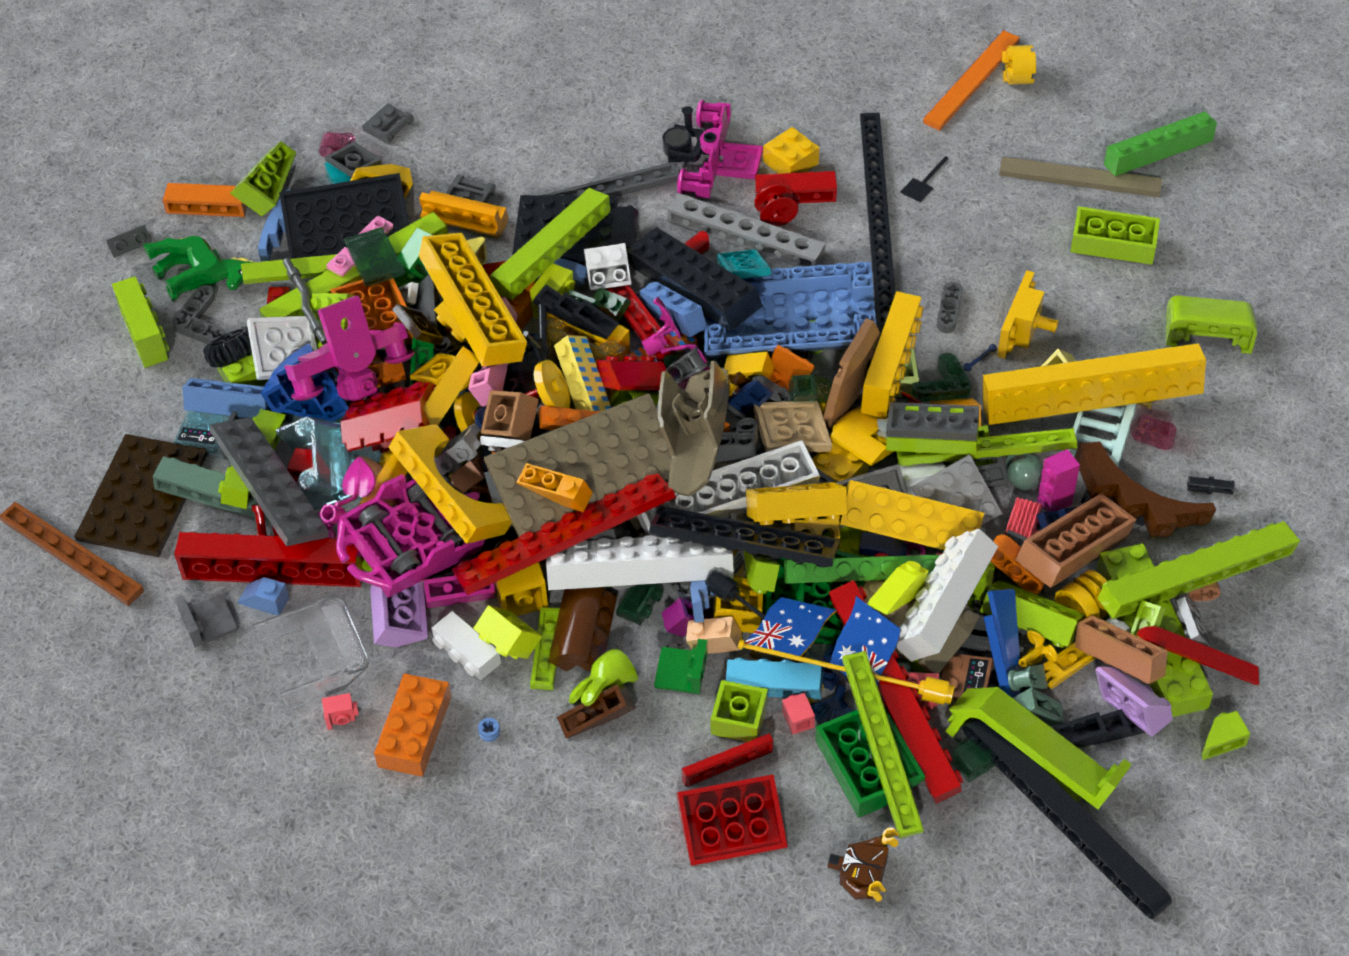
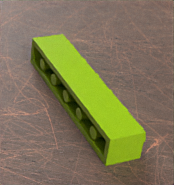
[218,409,286,509]

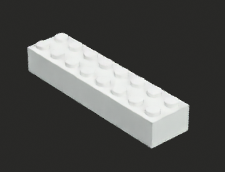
[637,440,820,537]
[546,535,734,590]

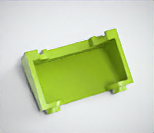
[1166,295,1257,354]

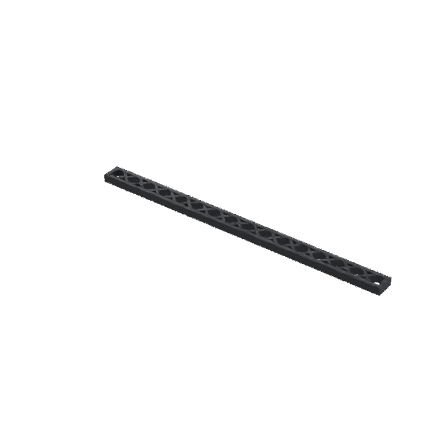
[860,113,895,342]

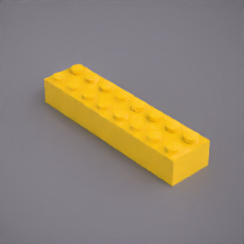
[419,233,527,366]

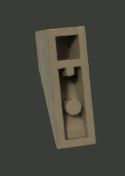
[918,605,980,673]

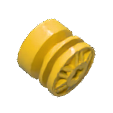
[1055,570,1109,620]

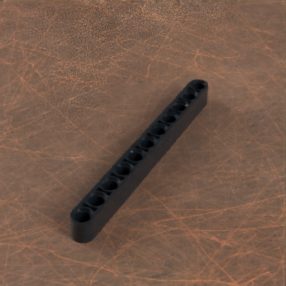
[963,718,1172,919]

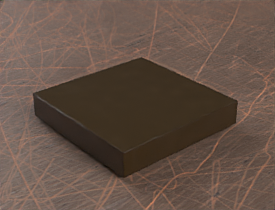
[392,304,444,346]

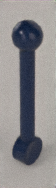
[963,344,997,371]

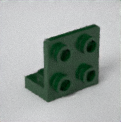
[568,288,631,323]

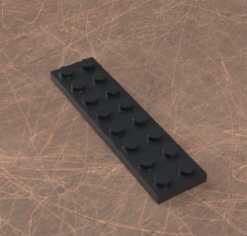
[649,506,841,567]

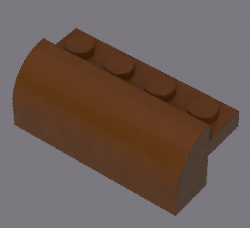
[548,587,617,672]

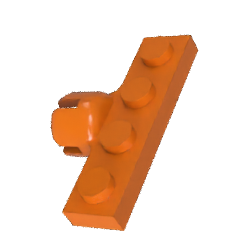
[539,405,600,430]

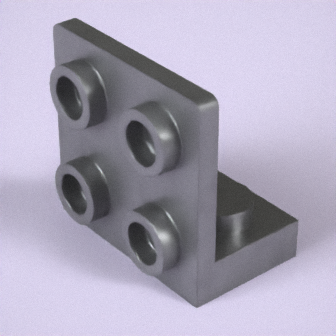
[175,594,238,648]

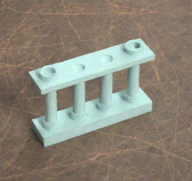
[1062,403,1137,467]

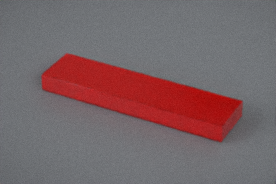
[682,733,773,787]

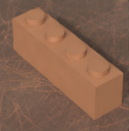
[1075,615,1168,684]

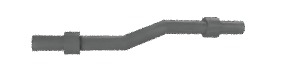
[283,258,327,345]

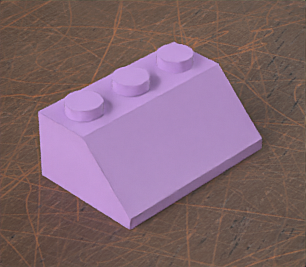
[370,581,428,648]
[1095,667,1173,737]

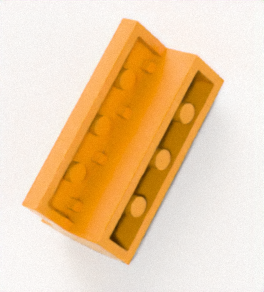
[419,191,509,237]

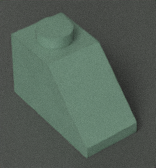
[1013,688,1065,726]

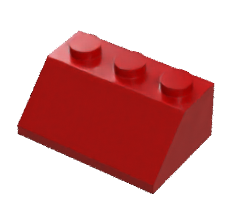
[597,356,666,390]

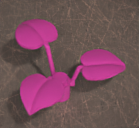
[641,297,709,370]
[316,457,376,539]

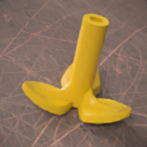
[1018,630,1058,668]

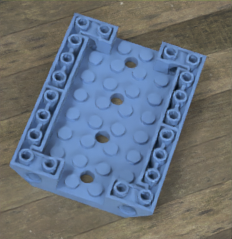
[704,262,878,359]

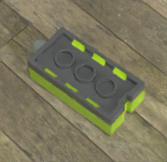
[877,402,979,455]

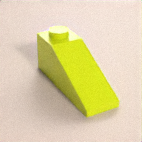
[868,561,929,615]

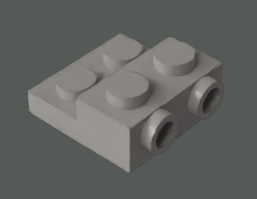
[434,422,481,475]

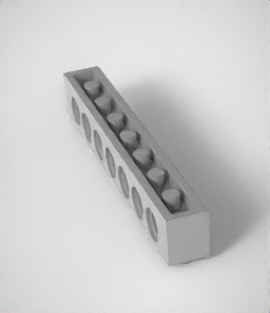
[667,193,826,267]

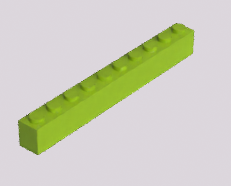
[259,212,448,318]
[1098,521,1300,619]

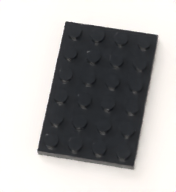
[279,173,409,259]

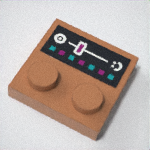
[941,654,994,701]

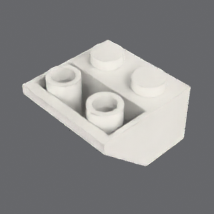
[584,243,631,291]

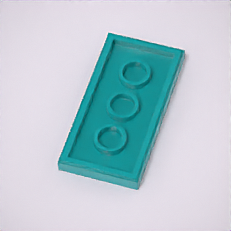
[716,249,771,279]

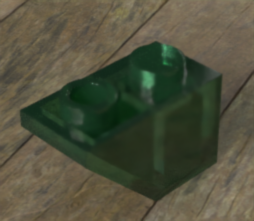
[788,374,832,403]

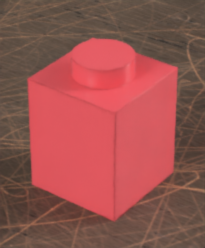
[782,693,815,734]

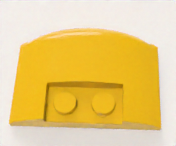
[830,406,895,466]

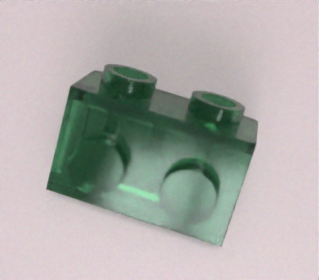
[616,583,664,626]

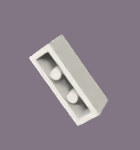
[432,611,501,680]

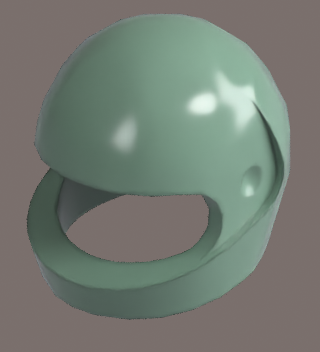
[1006,453,1043,490]

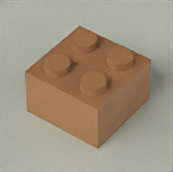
[481,390,539,441]

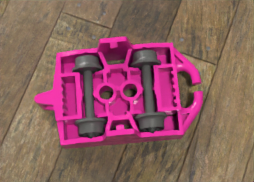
[336,474,486,598]

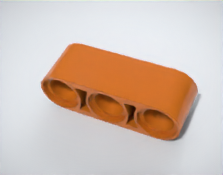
[990,535,1044,594]

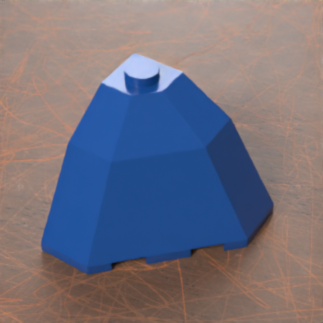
[261,343,349,423]

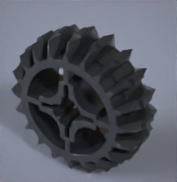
[203,326,252,368]

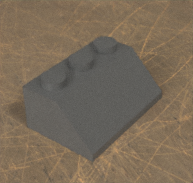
[410,274,443,336]

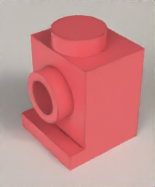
[322,693,359,730]

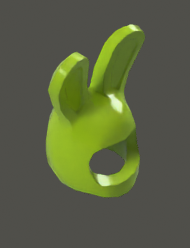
[568,649,639,706]

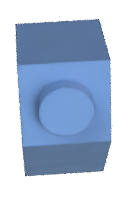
[238,577,289,616]

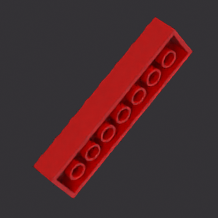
[174,532,364,587]

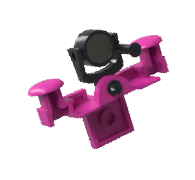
[662,99,763,199]

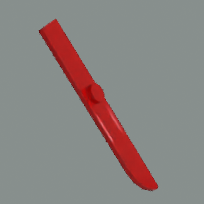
[1137,626,1259,685]

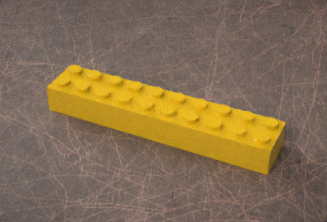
[983,343,1206,425]

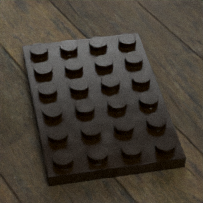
[74,434,208,557]

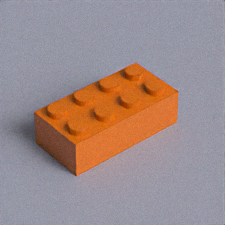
[374,673,452,777]

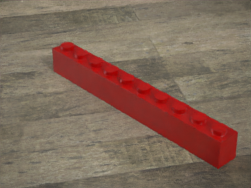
[829,580,963,804]

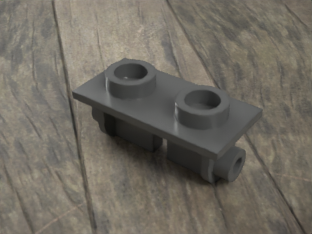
[106,225,151,257]

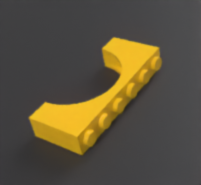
[389,424,512,544]

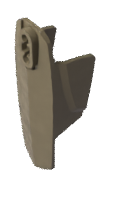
[657,361,729,497]

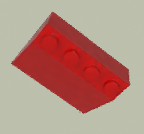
[675,774,788,866]

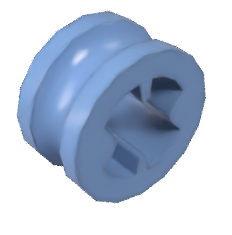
[478,718,500,742]

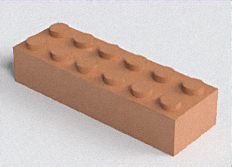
[1015,494,1137,588]

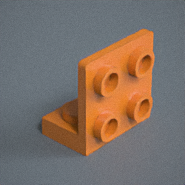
[770,345,815,402]

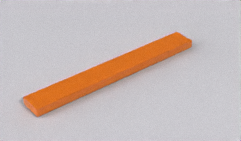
[923,30,1020,131]

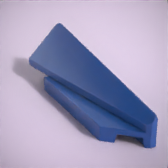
[983,589,1022,698]

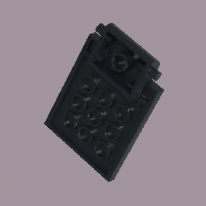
[512,195,639,262]

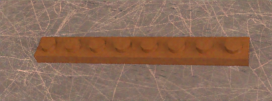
[0,502,144,607]

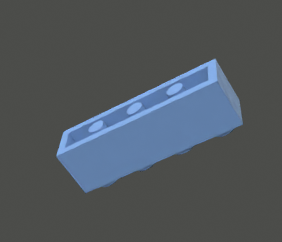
[639,281,706,337]
[182,378,270,418]

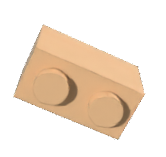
[686,617,741,654]

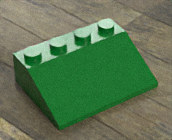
[815,705,925,818]

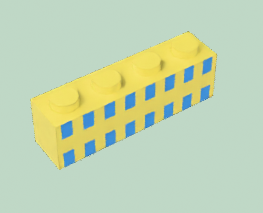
[554,335,611,412]

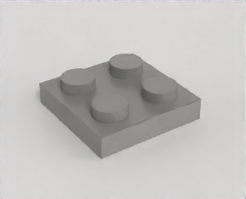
[1176,596,1214,649]

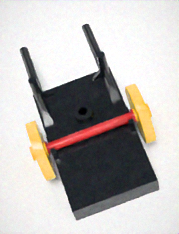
[454,303,570,472]

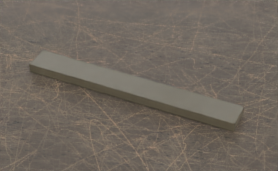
[999,157,1162,197]

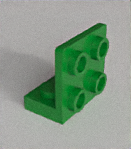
[654,639,708,694]

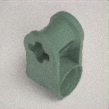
[1008,665,1047,691]

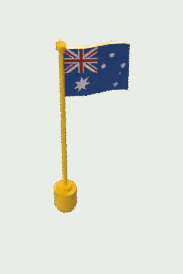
[738,597,955,705]

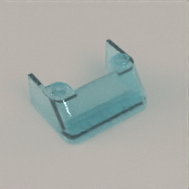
[276,417,353,510]

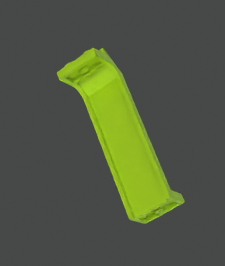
[945,687,1132,809]

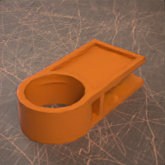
[367,362,406,387]

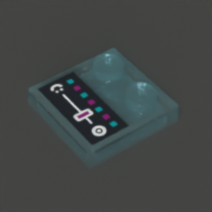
[174,411,229,453]

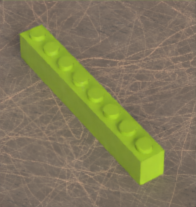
[490,188,611,300]

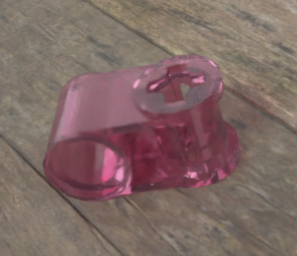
[318,132,355,158]
[1131,415,1177,450]

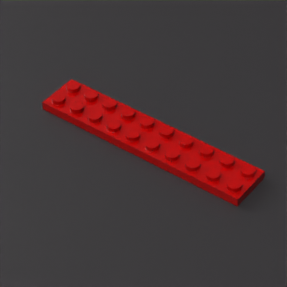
[452,473,676,595]

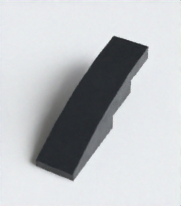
[533,285,619,339]
[1053,709,1146,747]

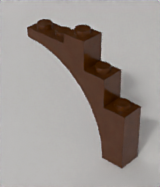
[1074,441,1216,538]

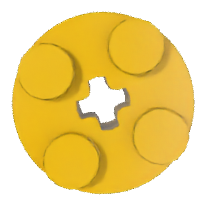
[1002,45,1036,85]

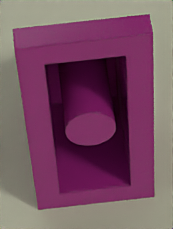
[661,598,713,637]

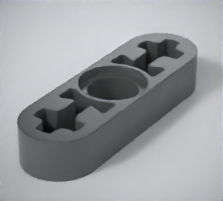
[937,282,963,333]

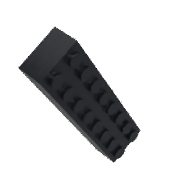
[626,227,763,331]

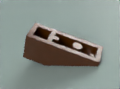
[557,684,636,739]

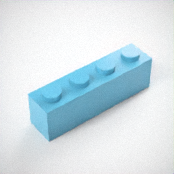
[725,658,823,699]

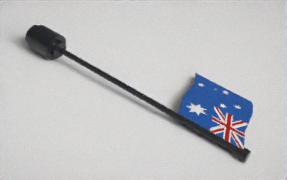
[705,570,901,687]

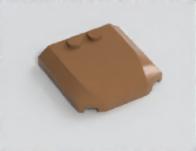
[823,318,880,429]

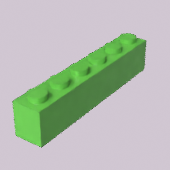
[1104,111,1217,176]

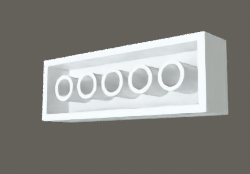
[896,529,998,661]

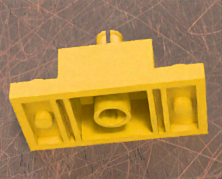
[997,270,1059,359]

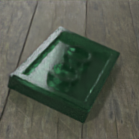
[343,227,405,287]

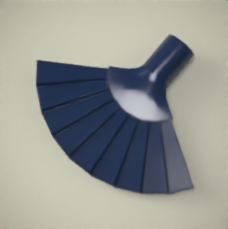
[810,685,853,724]

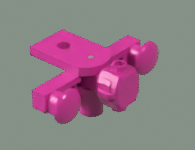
[285,296,415,401]

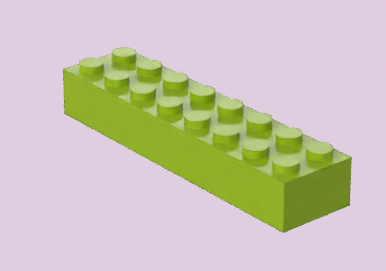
[1097,543,1213,717]

